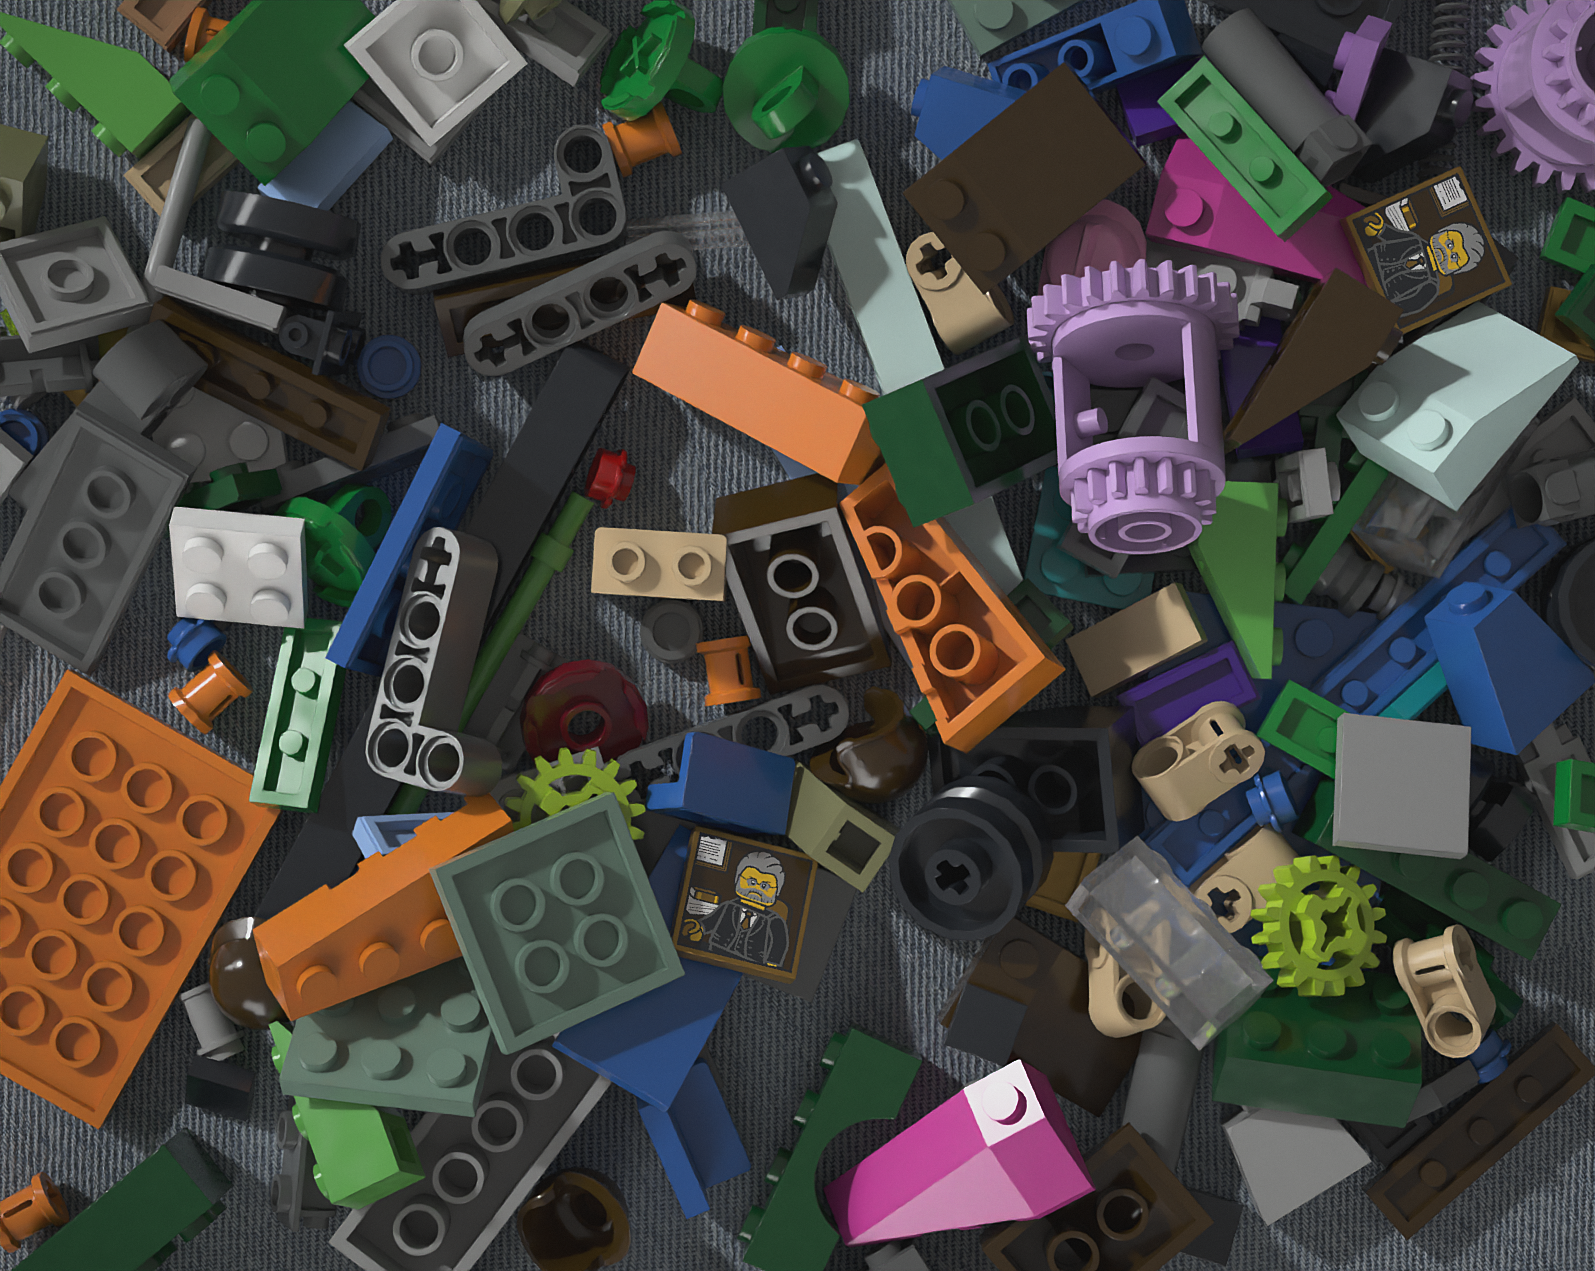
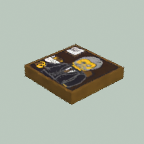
[1339,166,1512,334]
[670,826,818,984]

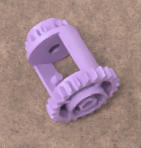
[1470,0,1595,194]
[1027,259,1239,554]

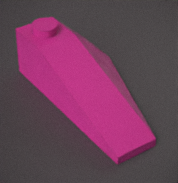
[1145,132,1369,288]
[823,1059,1096,1248]

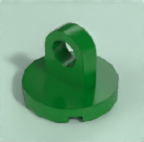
[600,0,723,121]
[722,27,850,153]
[273,482,391,607]

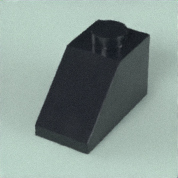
[1350,48,1474,184]
[721,146,838,300]

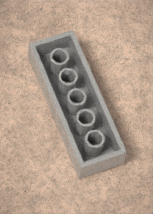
[328,1032,612,1271]

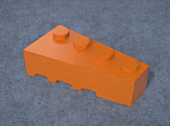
[632,299,886,485]
[839,463,1066,754]
[253,793,514,1021]

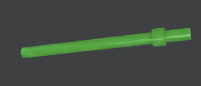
[386,491,594,815]

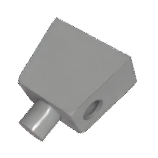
[1220,1105,1372,1226]

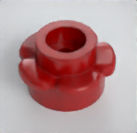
[584,448,636,509]

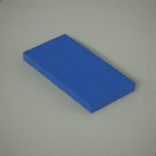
[325,423,494,677]
[552,824,743,1112]

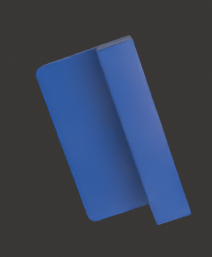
[645,732,795,837]
[636,1058,751,1219]

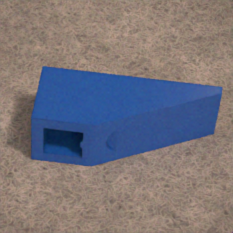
[987,0,1203,95]

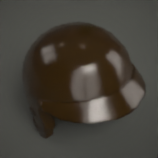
[810,686,928,804]
[208,917,290,1030]
[517,1166,631,1271]

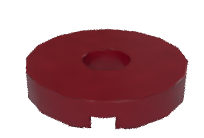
[519,659,649,764]

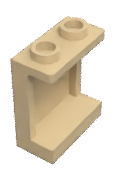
[591,527,727,602]

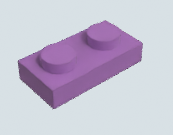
[1324,15,1393,123]

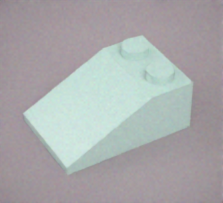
[1336,301,1579,511]

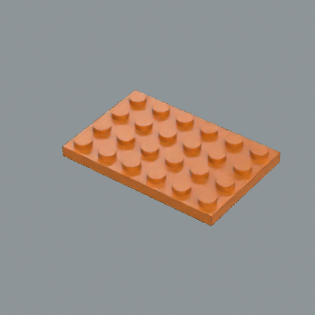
[0,669,284,1130]

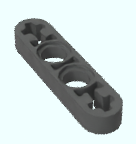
[463,231,697,376]
[614,684,849,805]

